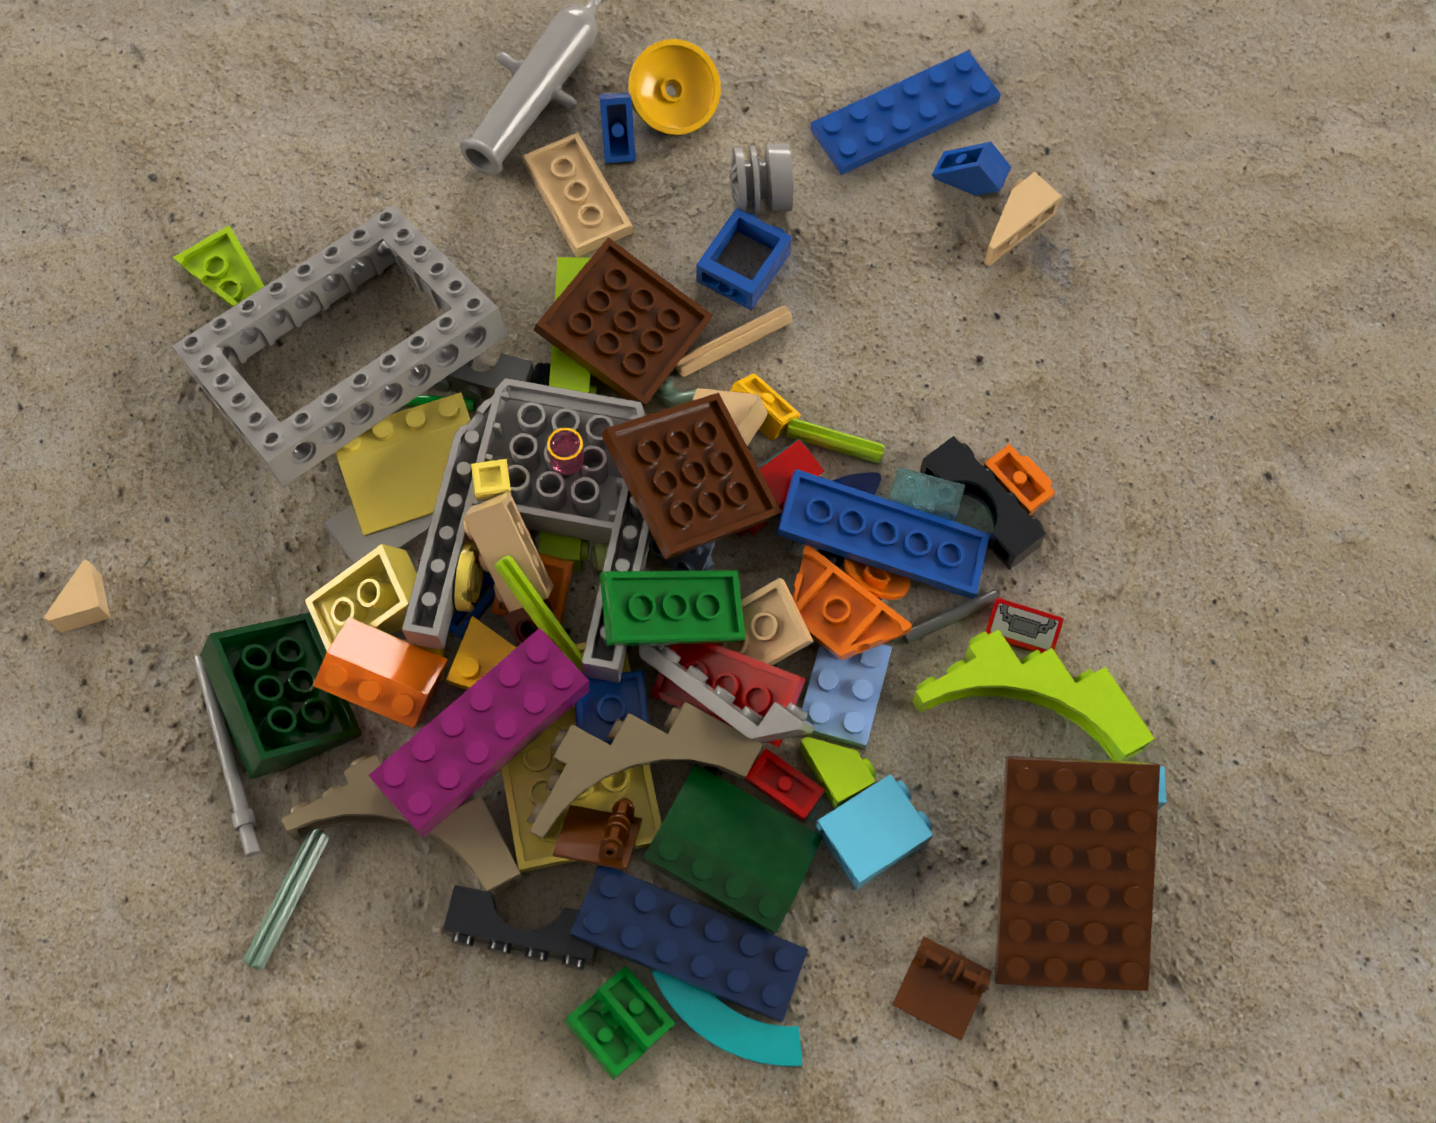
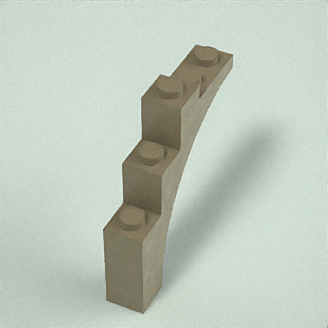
[527,702,763,839]
[281,754,524,896]

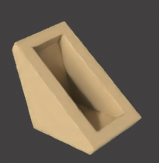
[43,559,110,633]

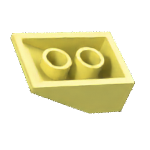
[305,544,417,651]

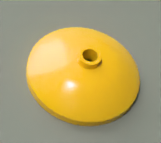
[628,39,721,135]

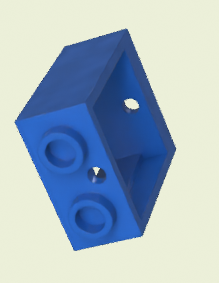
[696,208,792,311]

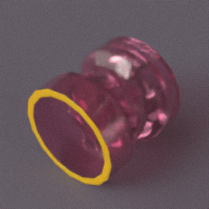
[547,428,585,475]

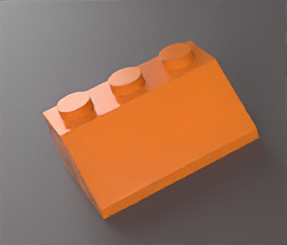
[313,617,448,729]

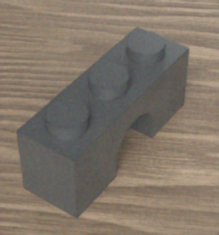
[432,353,534,401]

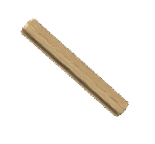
[675,306,792,377]

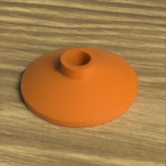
[845,558,910,600]

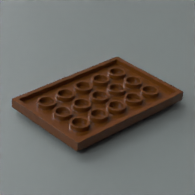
[994,756,1160,991]

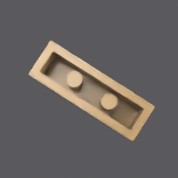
[463,492,554,613]

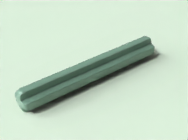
[244,828,329,970]

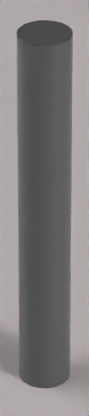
[902,589,999,644]

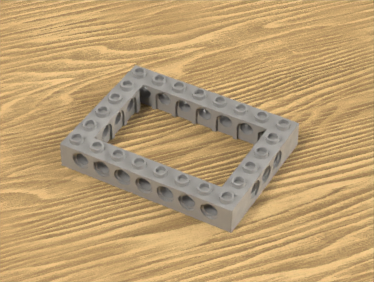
[172,205,508,487]

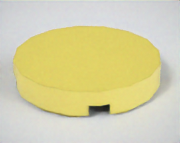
[454,541,484,612]

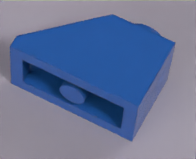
[599,92,636,163]
[932,141,1011,196]

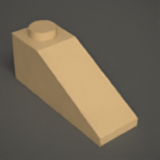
[984,172,1062,267]

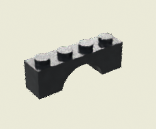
[919,436,1046,570]
[443,885,598,970]

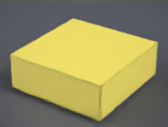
[471,459,512,501]

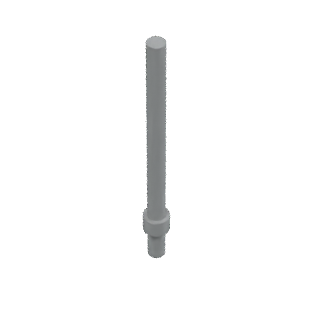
[194,655,260,857]

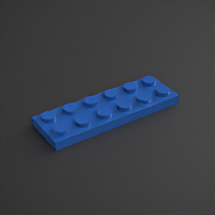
[810,50,1001,175]
[776,469,990,599]

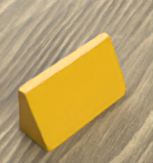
[730,373,801,441]

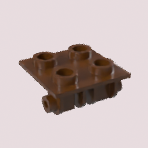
[553,798,642,871]
[892,937,992,1041]

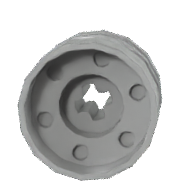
[729,142,793,214]

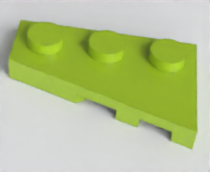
[173,225,265,307]

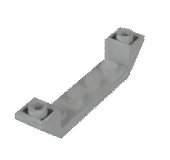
[639,645,815,743]

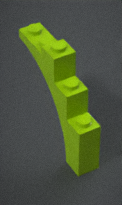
[912,629,1155,761]

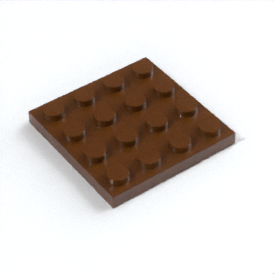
[533,237,713,409]
[601,392,782,560]

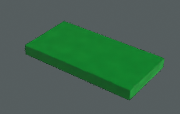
[600,570,746,646]

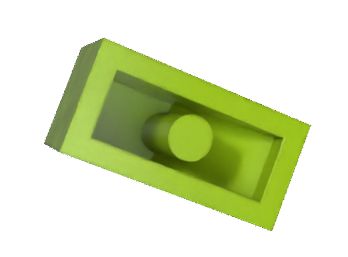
[799,737,877,810]

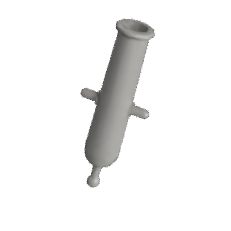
[460,0,607,176]

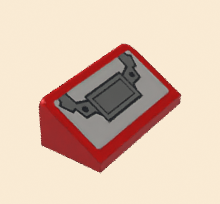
[985,598,1064,654]

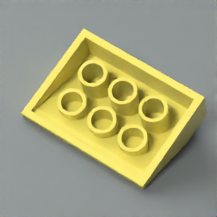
[336,392,471,536]

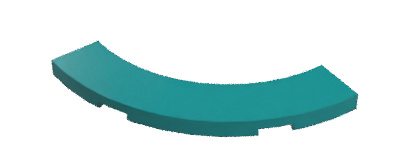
[650,969,803,1067]

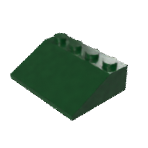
[200,612,362,779]
[641,764,823,934]

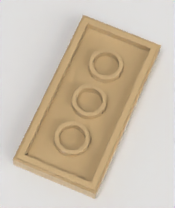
[522,132,633,257]

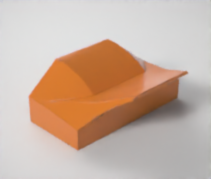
[983,444,1055,516]

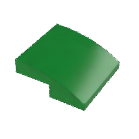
[564,966,675,1081]

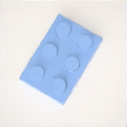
[802,644,892,749]

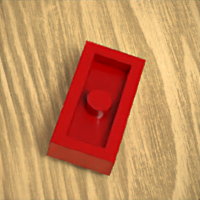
[745,748,826,822]

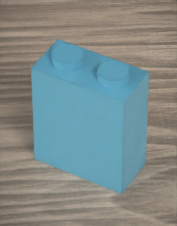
[815,774,933,890]

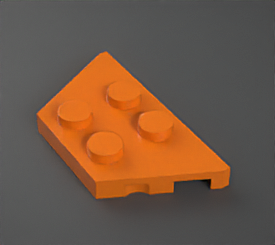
[792,545,912,661]

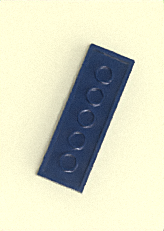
[569,865,808,1023]

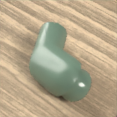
[655,378,696,408]

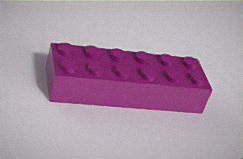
[368,628,589,838]

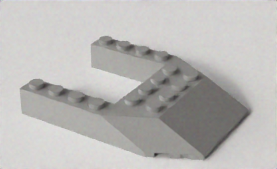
[402,378,651,683]

